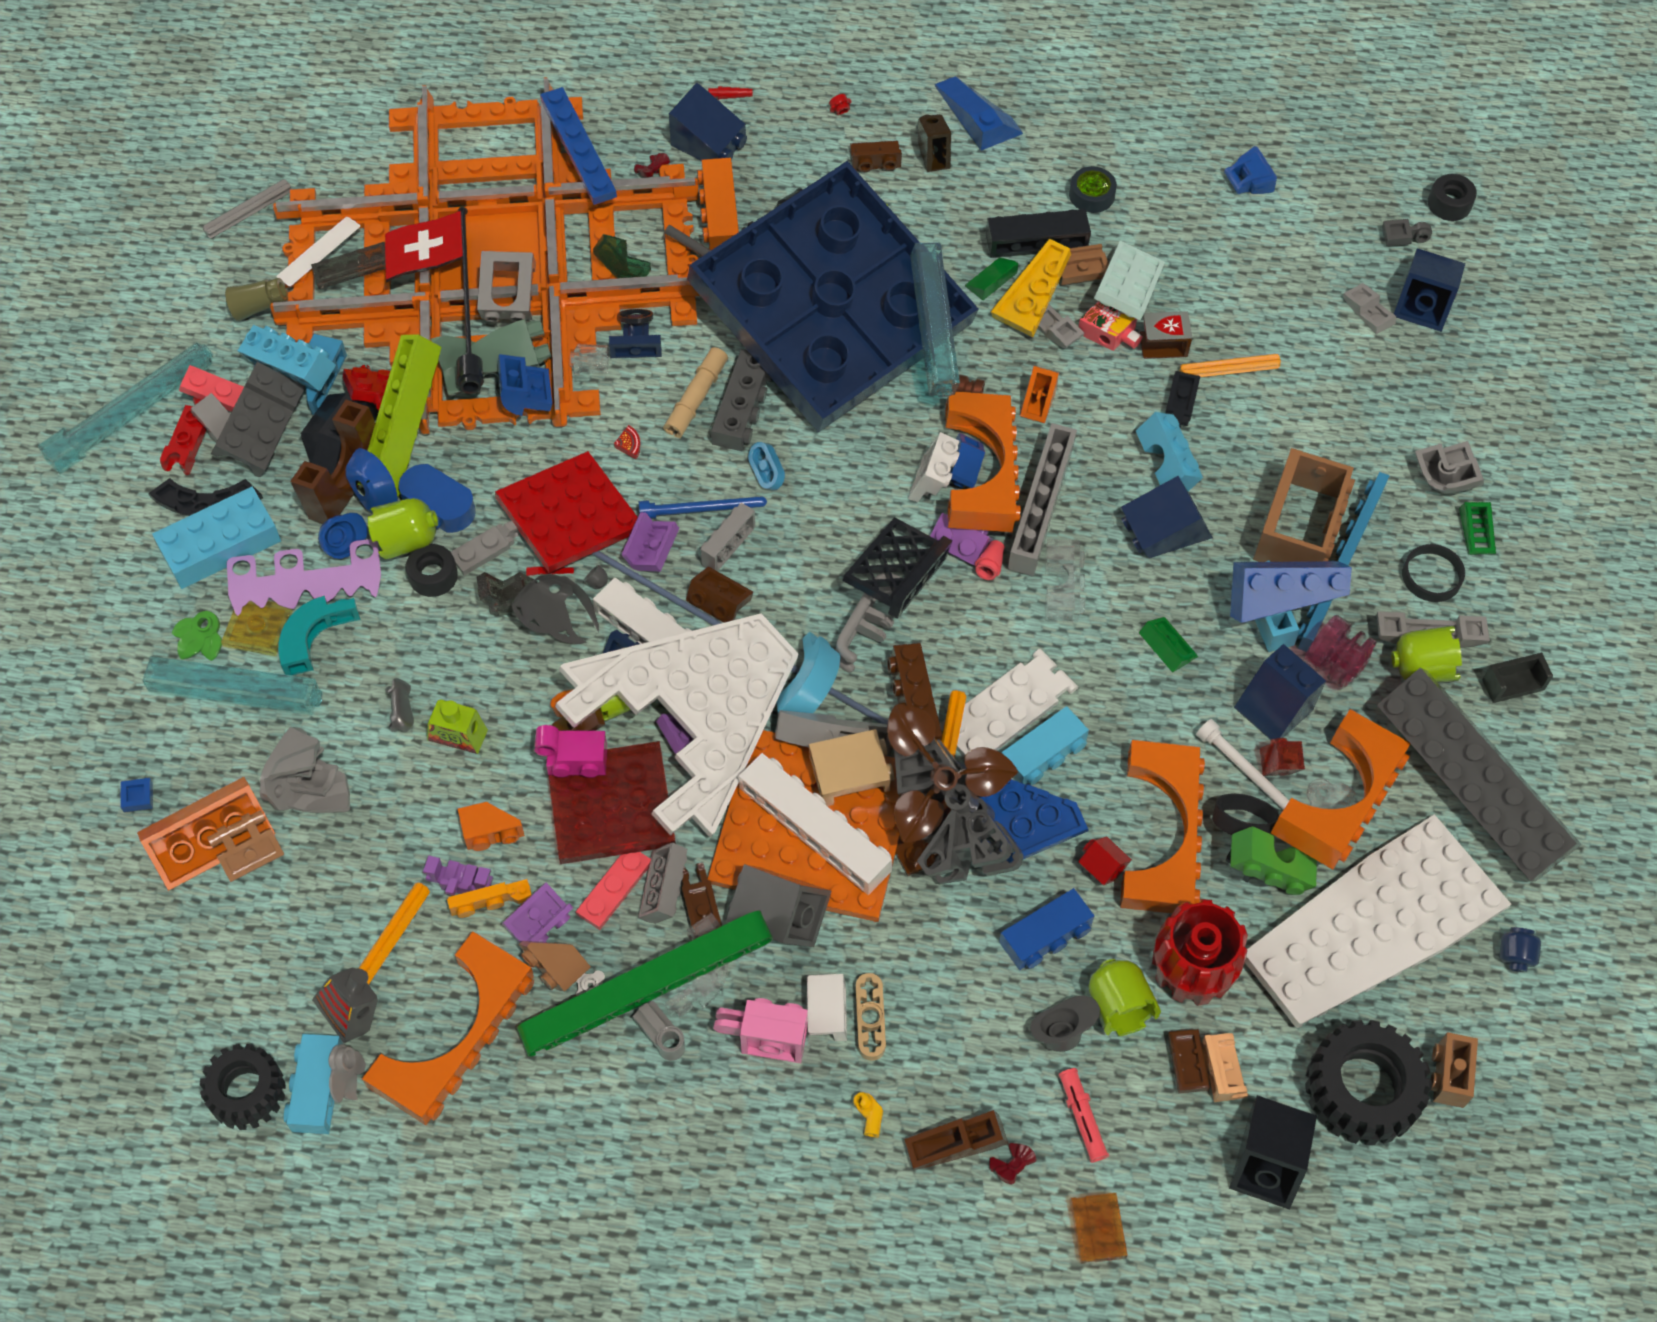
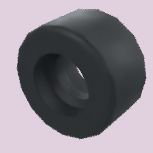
[1428,173,1477,221]
[406,544,458,597]

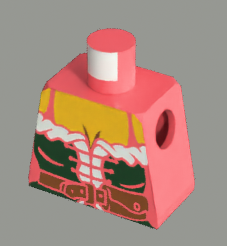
[1079,301,1142,351]

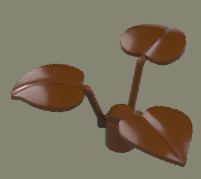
[887,704,1018,843]

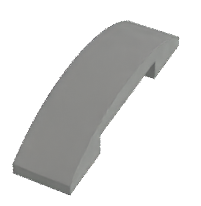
[1376,611,1490,648]

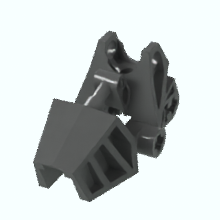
[894,737,1023,884]

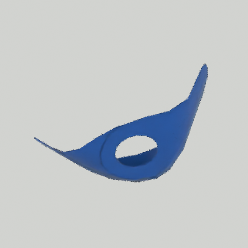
[346,448,398,513]

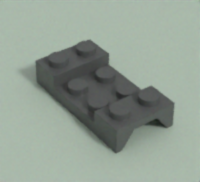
[211,362,306,477]

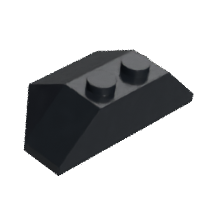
[300,392,379,475]

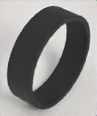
[1402,544,1465,602]
[1212,793,1279,835]

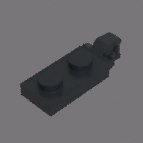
[1165,371,1201,429]

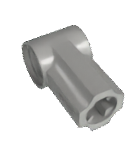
[633,1001,685,1061]

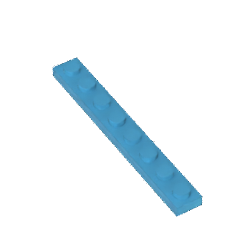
[1297,472,1389,653]

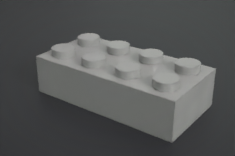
[700,502,755,571]
[638,843,688,924]

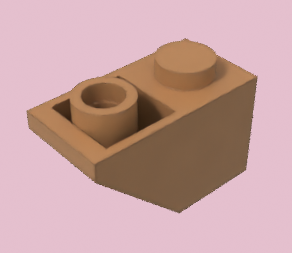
[518,941,591,992]

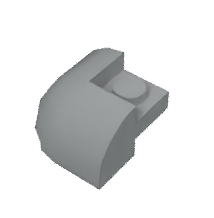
[1415,441,1484,494]

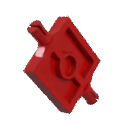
[342,365,391,410]

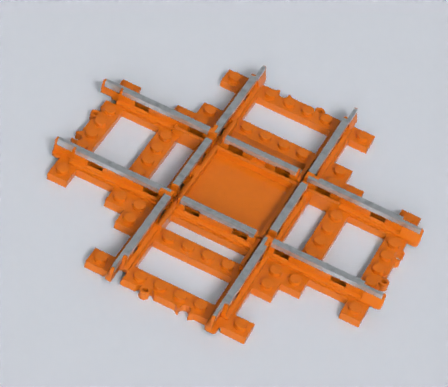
[270,77,700,434]

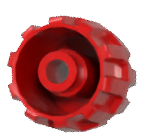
[1152,899,1248,1006]

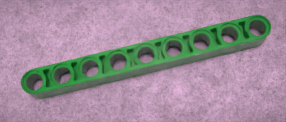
[517,911,773,1057]

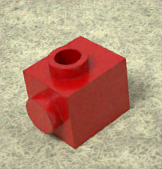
[1078,836,1132,886]

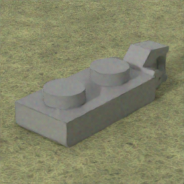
[451,520,521,576]

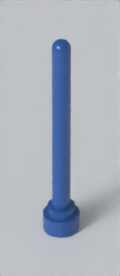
[638,496,767,519]

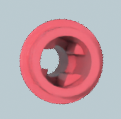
[975,540,1005,580]

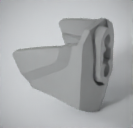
[259,727,350,813]

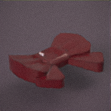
[634,153,670,177]
[990,1143,1037,1185]

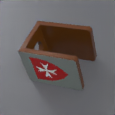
[1139,311,1192,359]

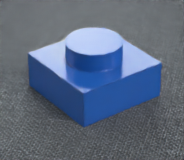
[121,778,153,812]

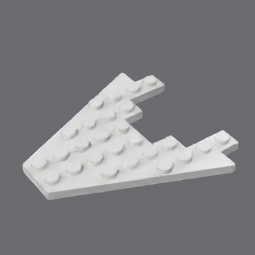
[555,613,799,838]

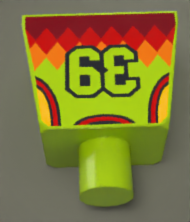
[427,699,488,754]

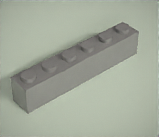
[1008,423,1077,576]

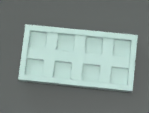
[1094,241,1165,320]

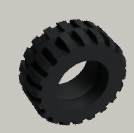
[1305,1020,1432,1145]

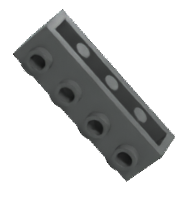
[711,349,773,452]

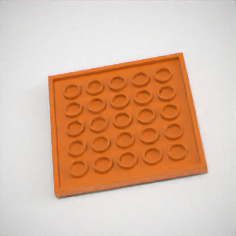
[708,730,900,922]

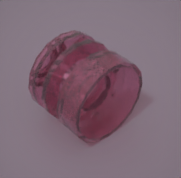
[1303,615,1377,689]

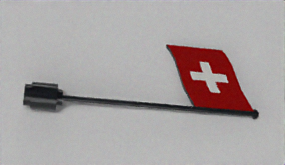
[385,207,484,394]

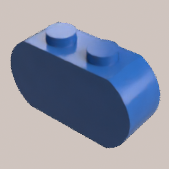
[399,464,476,533]

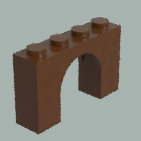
[290,400,375,524]

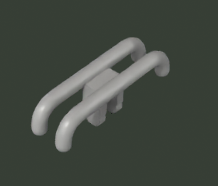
[835,573,901,673]

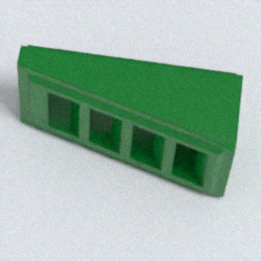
[1459,502,1496,555]

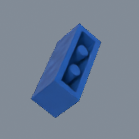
[999,888,1095,970]

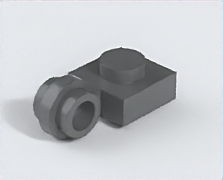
[1382,219,1432,246]

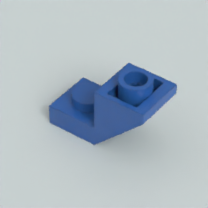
[949,433,985,488]

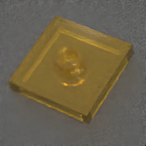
[221,601,293,656]

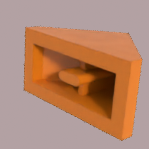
[1020,366,1059,423]

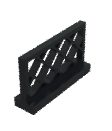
[842,517,953,619]

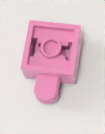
[713,998,808,1064]

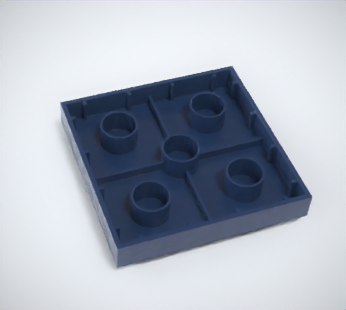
[687,161,979,433]

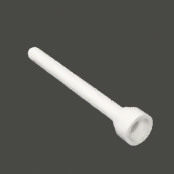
[1196,719,1289,810]

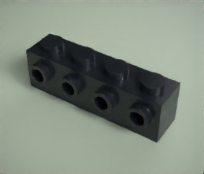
[986,209,1091,258]

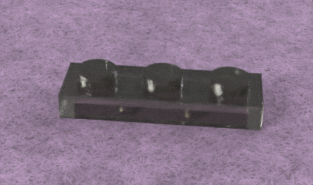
[311,242,386,290]

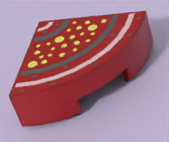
[614,425,640,459]

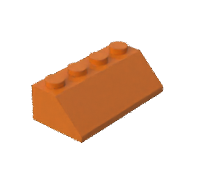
[137,777,275,891]

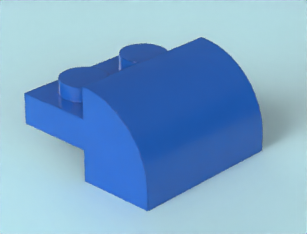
[498,354,552,416]

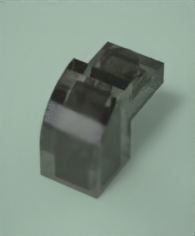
[477,572,538,616]

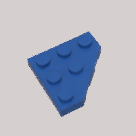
[979,779,1089,863]

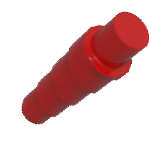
[708,86,753,100]

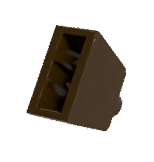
[918,114,951,172]

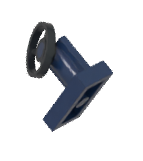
[609,309,662,358]

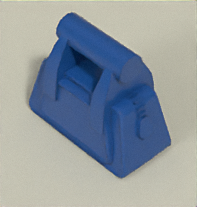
[1224,146,1277,194]

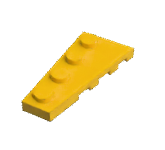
[991,239,1071,337]

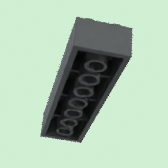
[1377,667,1582,882]

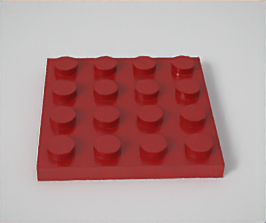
[495,451,638,573]

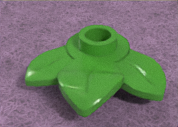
[172,611,222,661]

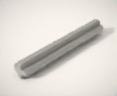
[203,179,292,238]

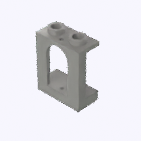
[477,251,536,322]

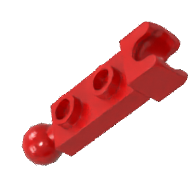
[160,397,207,475]

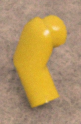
[853,1092,883,1138]

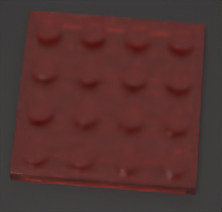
[546,741,676,864]

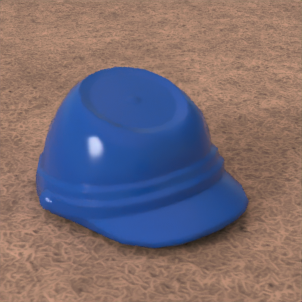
[318,513,368,559]

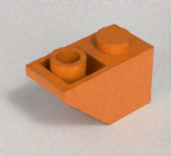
[458,802,525,851]

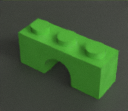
[1231,826,1317,895]

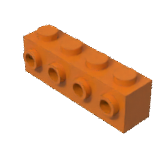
[697,158,739,250]

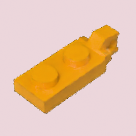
[447,879,531,918]

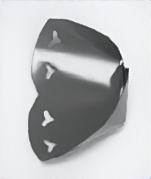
[512,574,599,644]

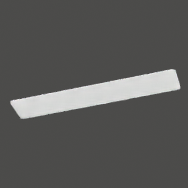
[276,217,360,286]

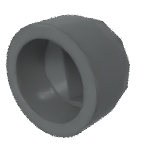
[584,565,608,589]

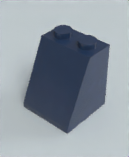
[669,83,747,161]
[1394,248,1466,332]
[1121,476,1213,558]
[1234,644,1326,745]

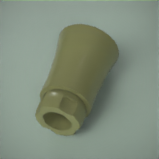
[225,278,288,322]

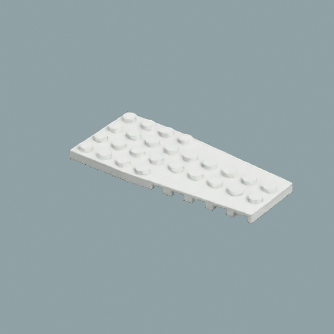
[1245,814,1511,1028]

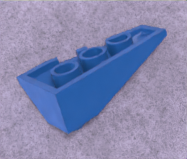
[935,76,1023,151]

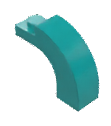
[278,595,361,677]

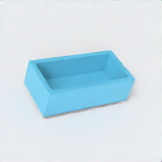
[152,486,281,589]

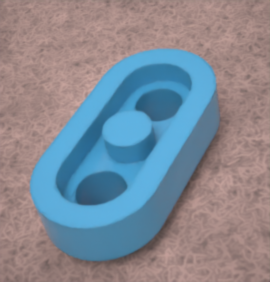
[748,442,785,490]

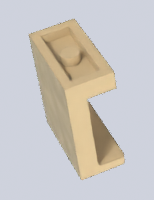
[809,729,895,806]

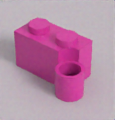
[534,725,607,777]

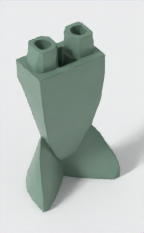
[431,319,552,397]

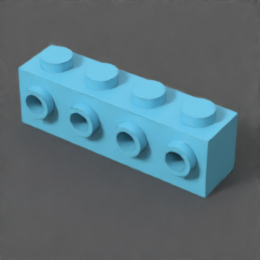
[237,325,336,391]

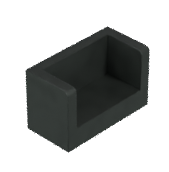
[1482,653,1553,703]

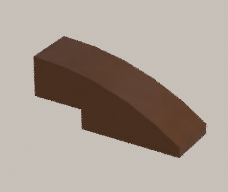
[904,1110,1009,1170]

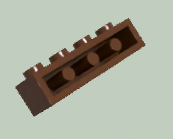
[887,643,942,740]

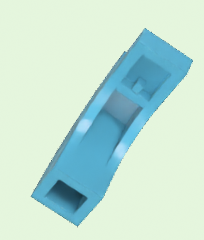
[777,632,840,713]

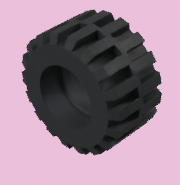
[200,1044,286,1130]

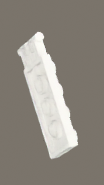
[940,649,1078,758]

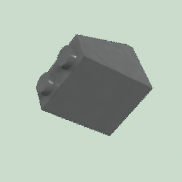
[726,864,832,947]

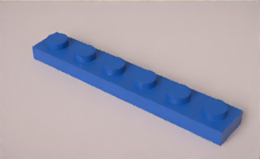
[540,87,617,205]

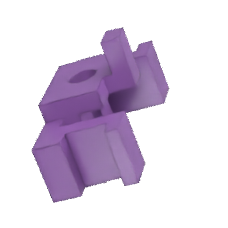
[423,855,493,896]

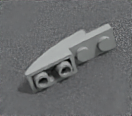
[775,710,891,755]

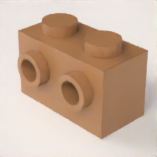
[1430,1032,1478,1108]

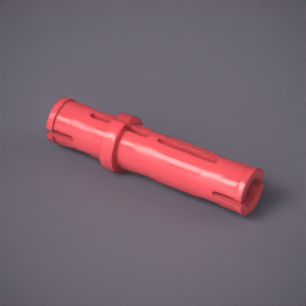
[1059,1068,1109,1163]

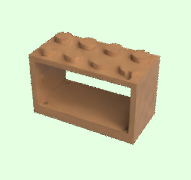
[1253,448,1355,562]

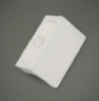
[807,974,847,1041]

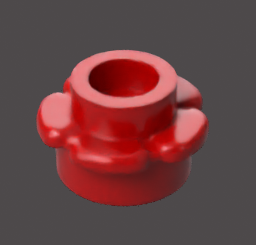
[829,94,852,115]

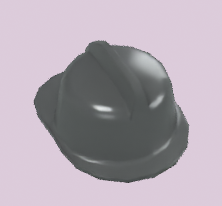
[1030,995,1100,1052]

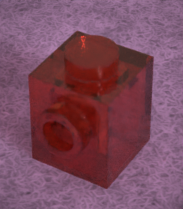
[1260,738,1305,776]

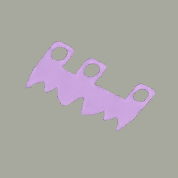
[227,539,381,616]

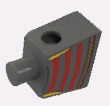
[312,967,378,1043]

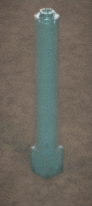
[38,342,213,475]

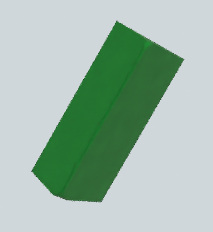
[965,257,1019,300]
[1139,617,1198,673]

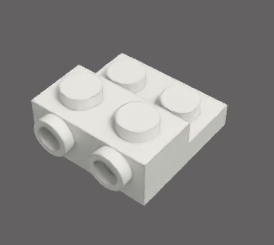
[908,432,960,502]

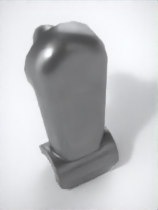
[385,678,414,732]

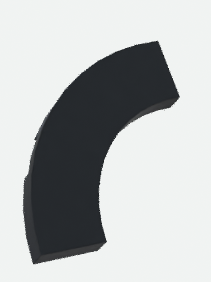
[148,478,263,516]

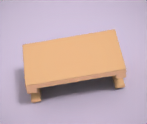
[1201,1033,1248,1103]

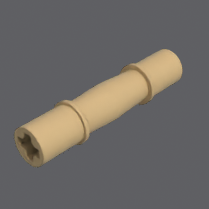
[663,347,728,438]

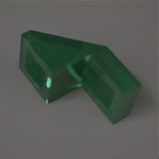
[593,234,651,279]

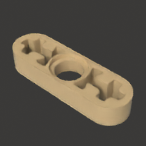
[855,973,886,1061]

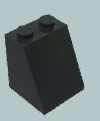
[1229,1095,1317,1210]

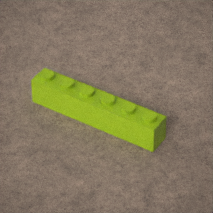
[358,335,442,497]

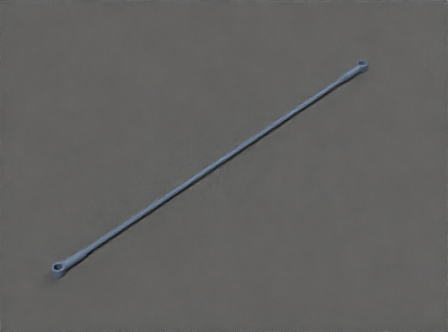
[592,551,966,769]

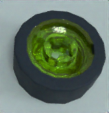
[1069,166,1117,213]

